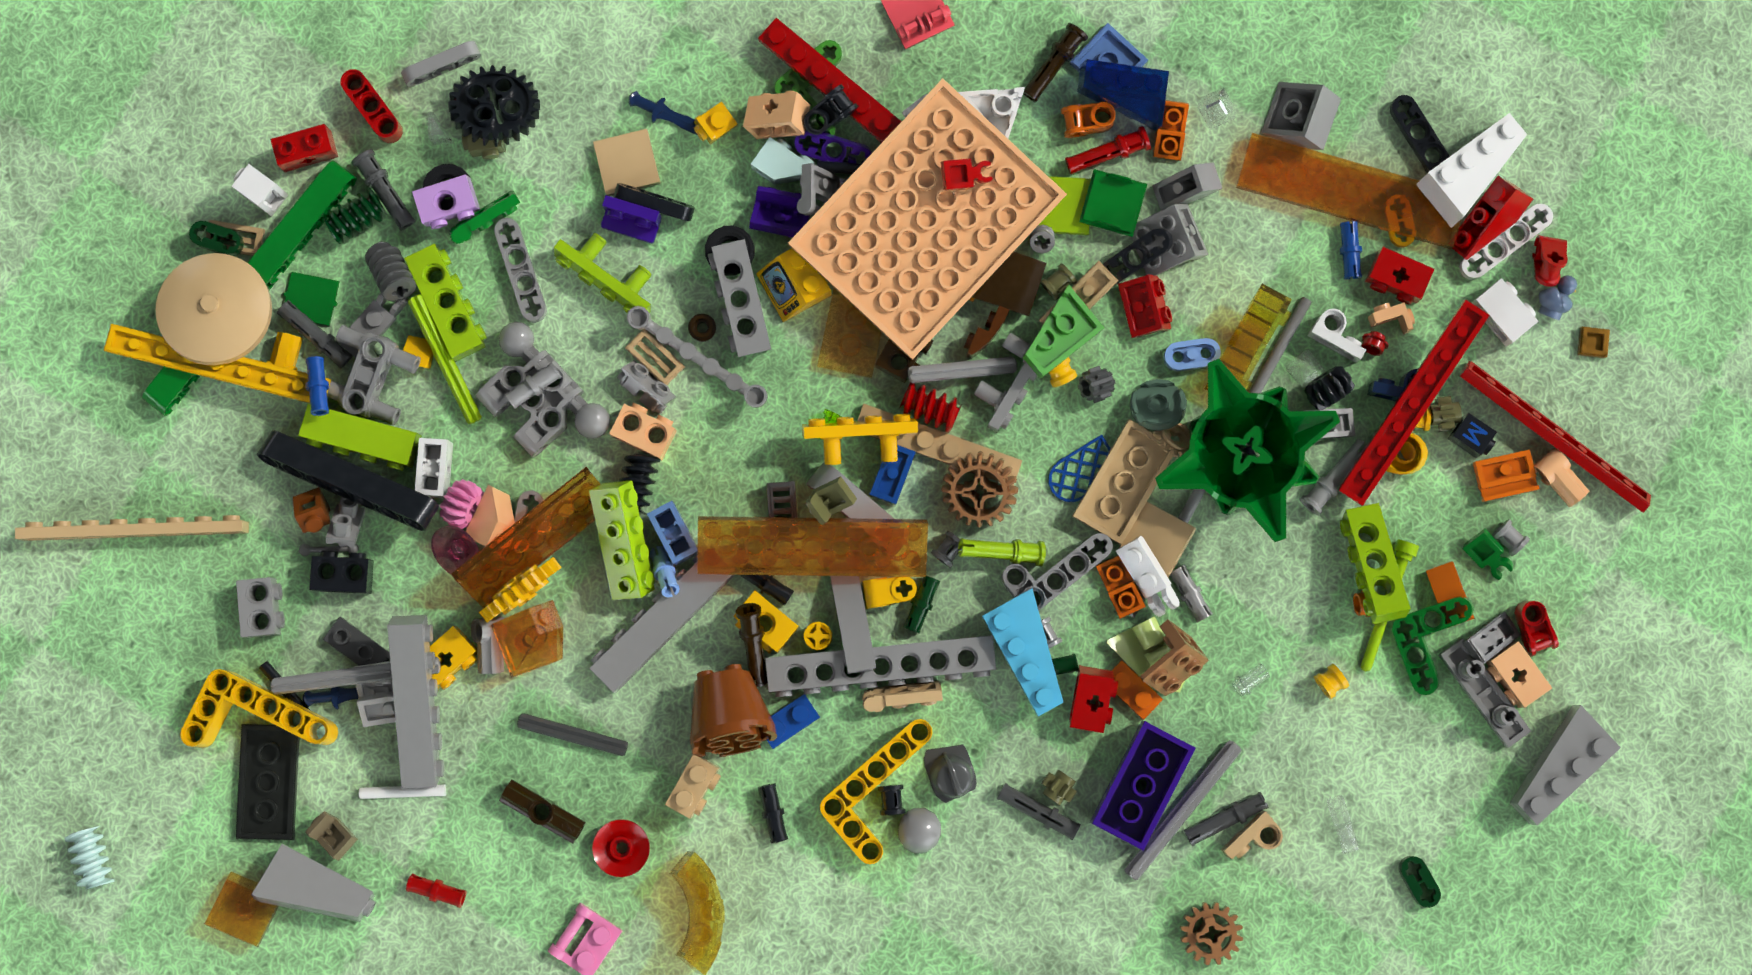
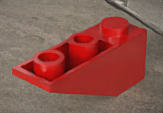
[1447,176,1533,260]

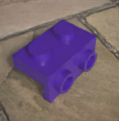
[749,186,810,237]

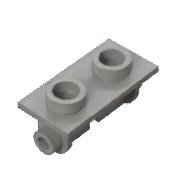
[617,360,676,414]

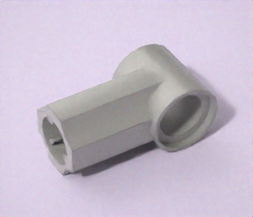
[471,616,508,674]

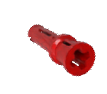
[1065,126,1151,175]

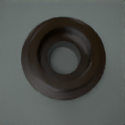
[688,314,716,342]

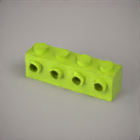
[298,403,422,471]
[589,480,655,600]

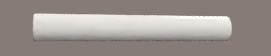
[359,784,446,799]

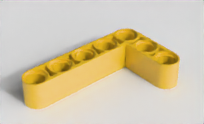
[180,669,338,748]
[820,719,932,864]

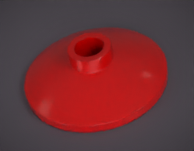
[592,819,650,877]

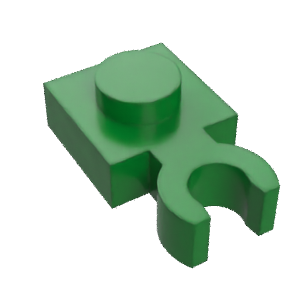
[1462,528,1514,580]

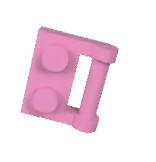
[548,902,623,975]

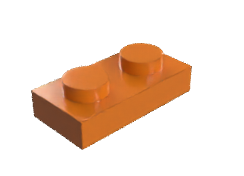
[1111,660,1163,720]

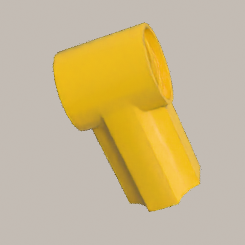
[266,332,303,370]

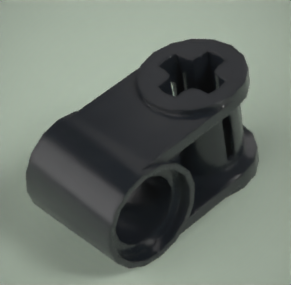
[804,84,859,135]

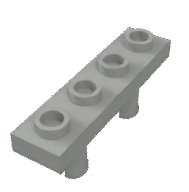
[974,333,1037,433]
[1438,638,1531,748]

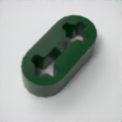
[189,221,244,256]
[1399,856,1441,908]

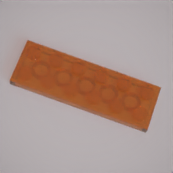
[451,467,601,608]

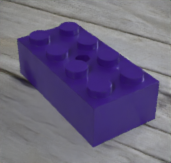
[1090,721,1196,851]

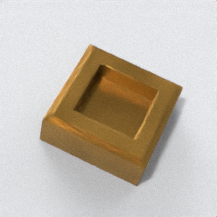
[1577,326,1610,358]

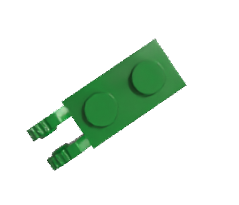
[449,190,520,244]

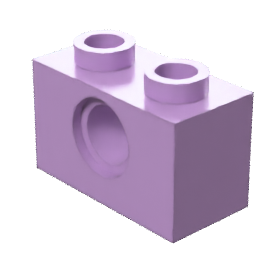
[412,174,480,229]

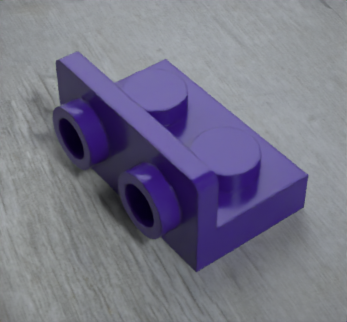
[601,195,662,244]

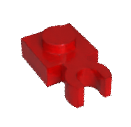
[941,158,993,191]

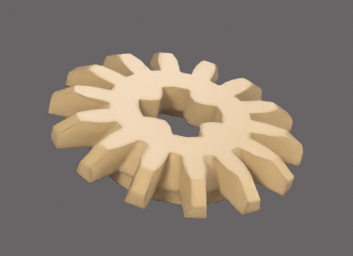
[1153,423,1191,457]

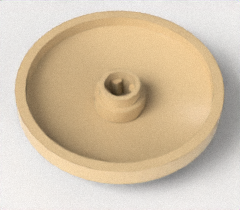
[156,253,272,365]

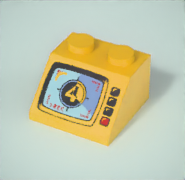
[756,248,832,322]

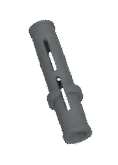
[277,300,353,369]
[997,783,1081,840]
[1184,792,1269,847]

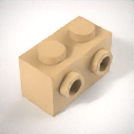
[665,755,721,819]

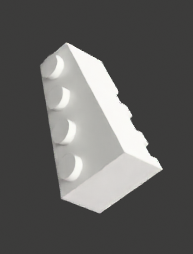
[1416,113,1527,228]

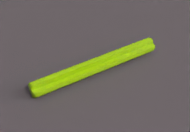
[408,294,482,424]

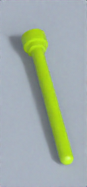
[1361,539,1419,672]

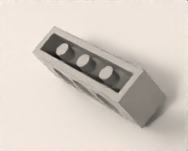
[708,239,771,357]

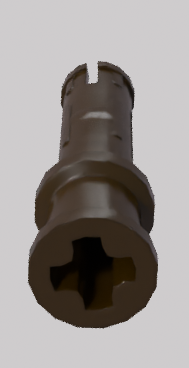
[1023,23,1088,103]
[736,603,768,687]

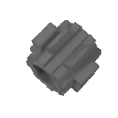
[1078,366,1116,403]

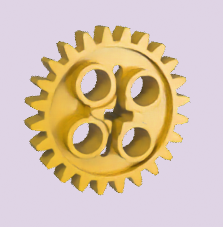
[479,557,562,623]

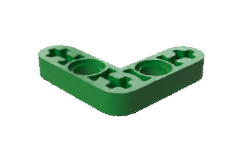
[1392,596,1474,695]

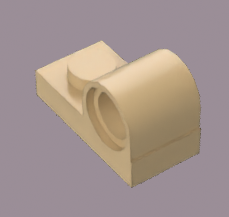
[1221,810,1283,859]

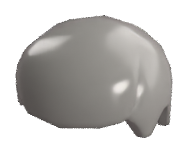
[898,808,941,854]

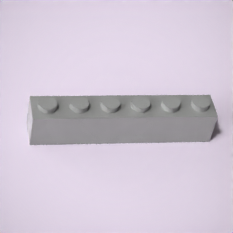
[589,548,737,693]
[387,615,444,788]

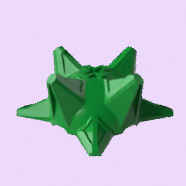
[1155,359,1340,542]

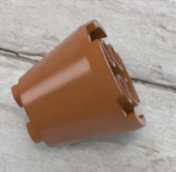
[690,664,777,757]

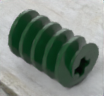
[323,187,387,244]

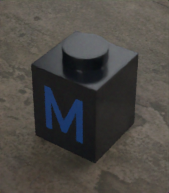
[1447,413,1497,458]

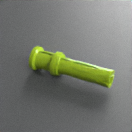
[958,538,1046,566]

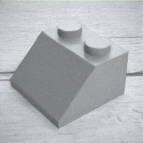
[1261,82,1341,150]

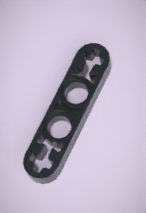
[1390,95,1450,173]

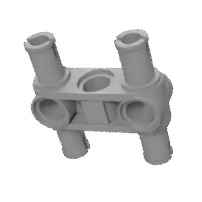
[325,325,421,425]

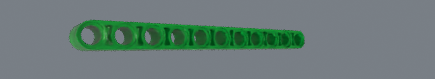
[142,161,357,416]

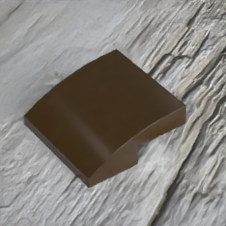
[972,252,1047,316]

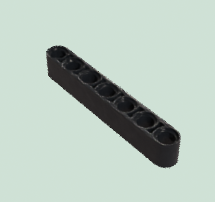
[257,430,439,531]

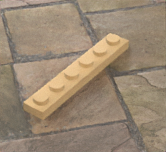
[857,404,1023,486]

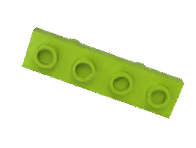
[554,233,651,314]

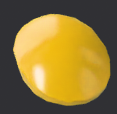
[1386,433,1428,475]

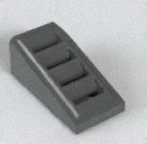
[767,481,799,541]

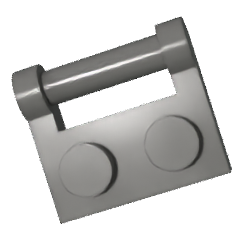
[797,163,840,216]

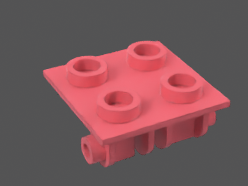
[881,0,955,49]

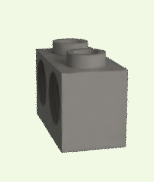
[236,577,285,638]

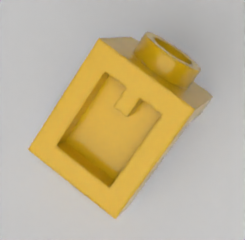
[694,101,738,145]

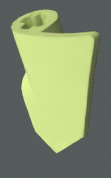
[1107,616,1185,693]

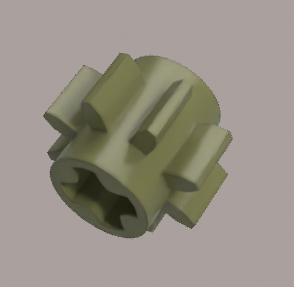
[1430,396,1462,432]
[1041,770,1077,805]

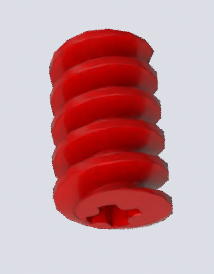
[899,382,962,433]

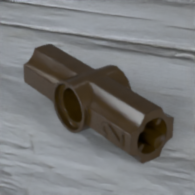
[499,779,586,844]

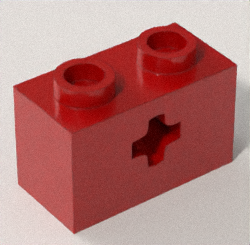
[270,124,338,172]
[1365,247,1434,305]
[1069,665,1118,733]

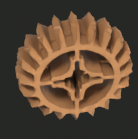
[941,451,1019,528]

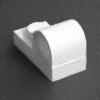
[1307,309,1366,363]

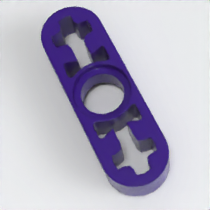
[795,130,872,164]

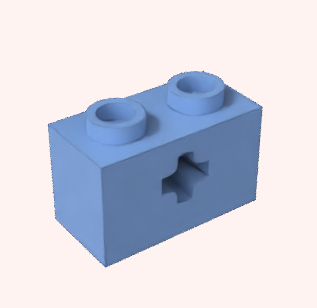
[647,501,700,566]

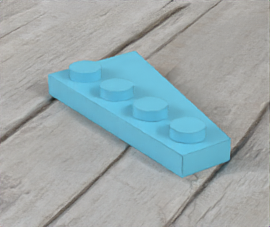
[982,588,1064,717]

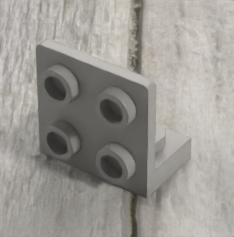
[1131,204,1208,275]

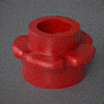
[1361,331,1389,356]

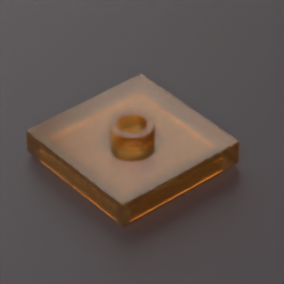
[204,872,279,948]

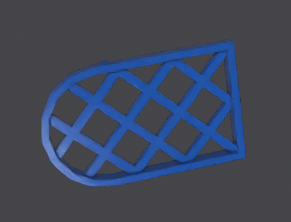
[1049,435,1111,502]

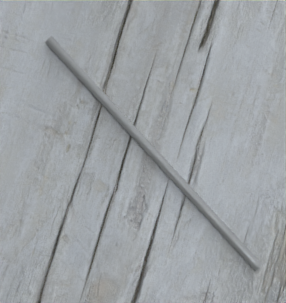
[1129,297,1312,618]

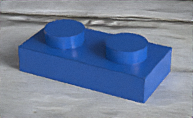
[870,445,916,505]
[767,694,820,749]

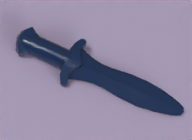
[628,91,697,135]
[302,687,359,710]

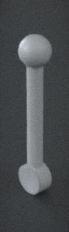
[299,544,359,556]

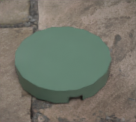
[1130,379,1187,431]

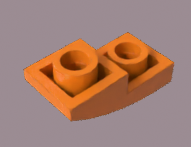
[1153,99,1189,161]
[1096,555,1146,619]
[1426,561,1475,627]

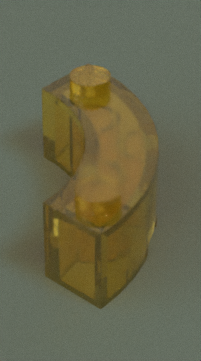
[1204,283,1292,391]
[669,851,725,975]

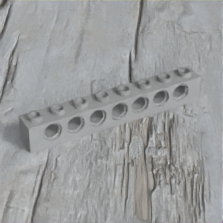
[765,635,996,697]

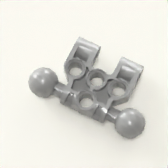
[476,322,610,458]

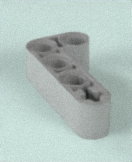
[806,462,912,556]
[1002,533,1113,611]

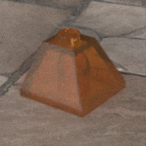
[491,600,563,678]

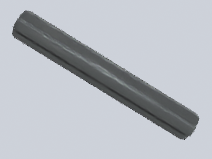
[517,713,628,756]

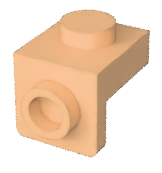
[1368,302,1415,334]

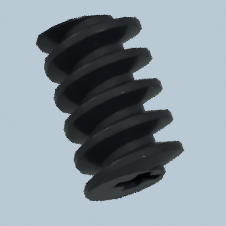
[619,454,661,515]

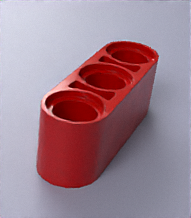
[340,69,403,143]

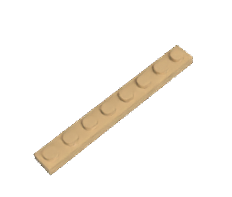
[15,515,249,541]

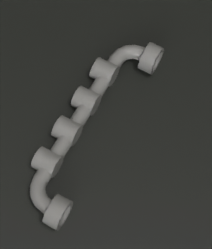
[627,306,768,408]

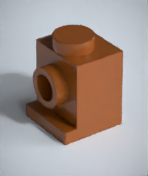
[293,487,331,533]

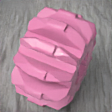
[440,479,484,529]

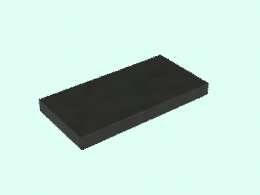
[236,724,299,840]

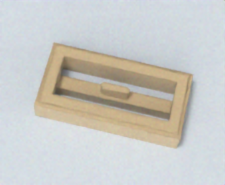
[206,220,266,256]
[625,329,685,385]

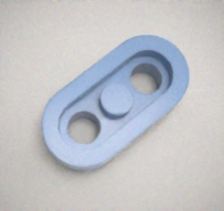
[1164,338,1221,371]

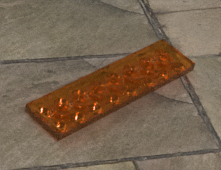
[1236,133,1461,249]
[697,516,928,577]

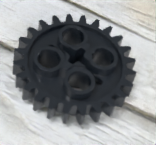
[448,65,540,147]

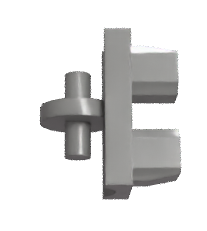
[326,497,365,548]

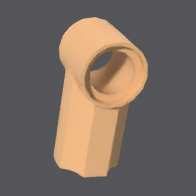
[1534,448,1590,507]

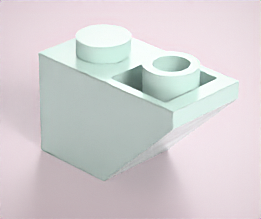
[751,137,815,185]

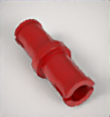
[406,873,467,908]

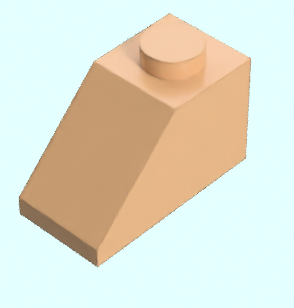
[463,485,516,555]

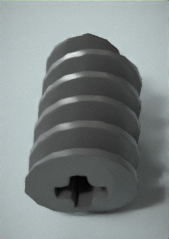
[365,241,416,301]

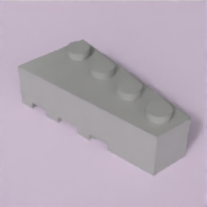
[1510,705,1621,825]

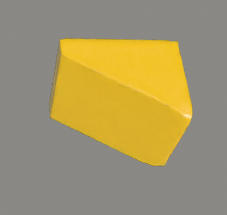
[403,335,434,368]

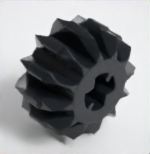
[1304,366,1355,410]

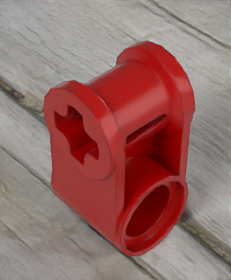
[1532,235,1568,287]
[1514,601,1559,657]

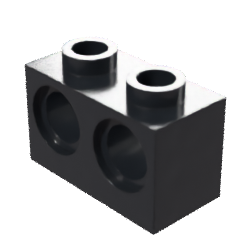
[309,551,374,594]

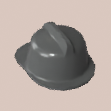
[924,744,977,803]

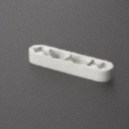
[1459,204,1553,280]

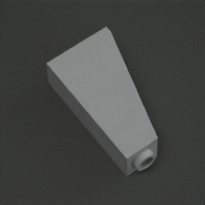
[252,844,376,922]

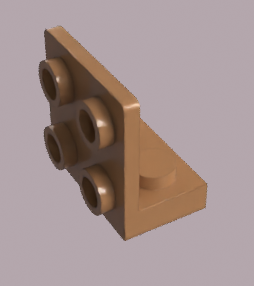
[1140,619,1209,696]

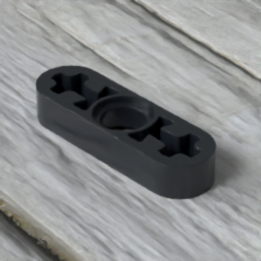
[613,183,695,221]
[1103,228,1173,285]

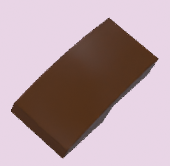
[964,306,1009,359]

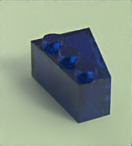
[1077,59,1169,131]

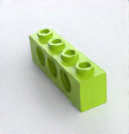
[404,243,487,362]
[1340,503,1411,624]

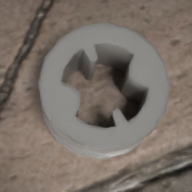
[1030,225,1055,254]

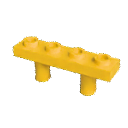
[802,414,918,465]

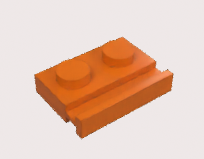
[1473,449,1540,502]

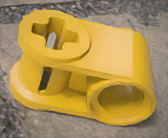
[862,576,917,609]

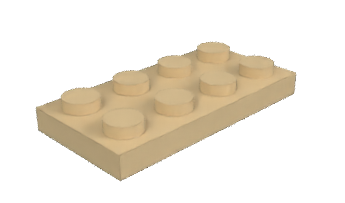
[1072,419,1173,545]

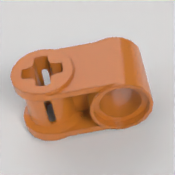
[1061,102,1116,138]

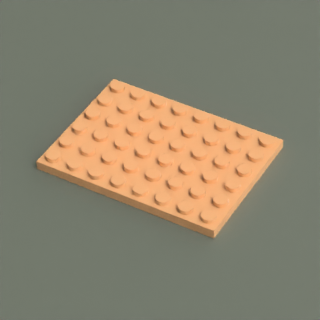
[788,78,1067,360]

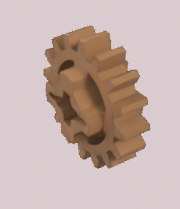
[1180,902,1243,965]

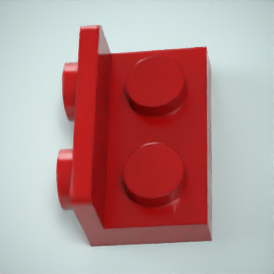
[1118,274,1172,338]

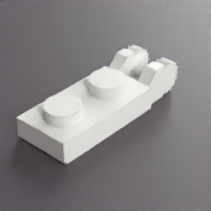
[1116,536,1180,617]

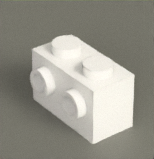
[1471,278,1539,347]

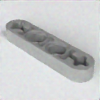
[494,218,547,323]

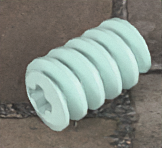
[65,826,115,890]

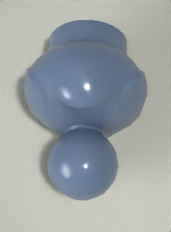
[1538,275,1577,321]

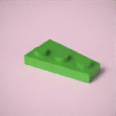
[1022,285,1105,379]

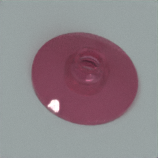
[431,526,481,577]

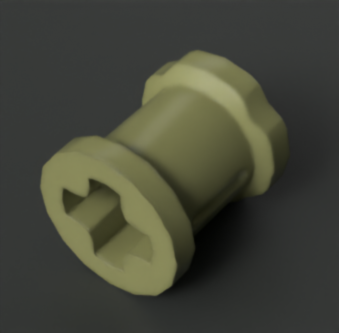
[1040,263,1077,300]

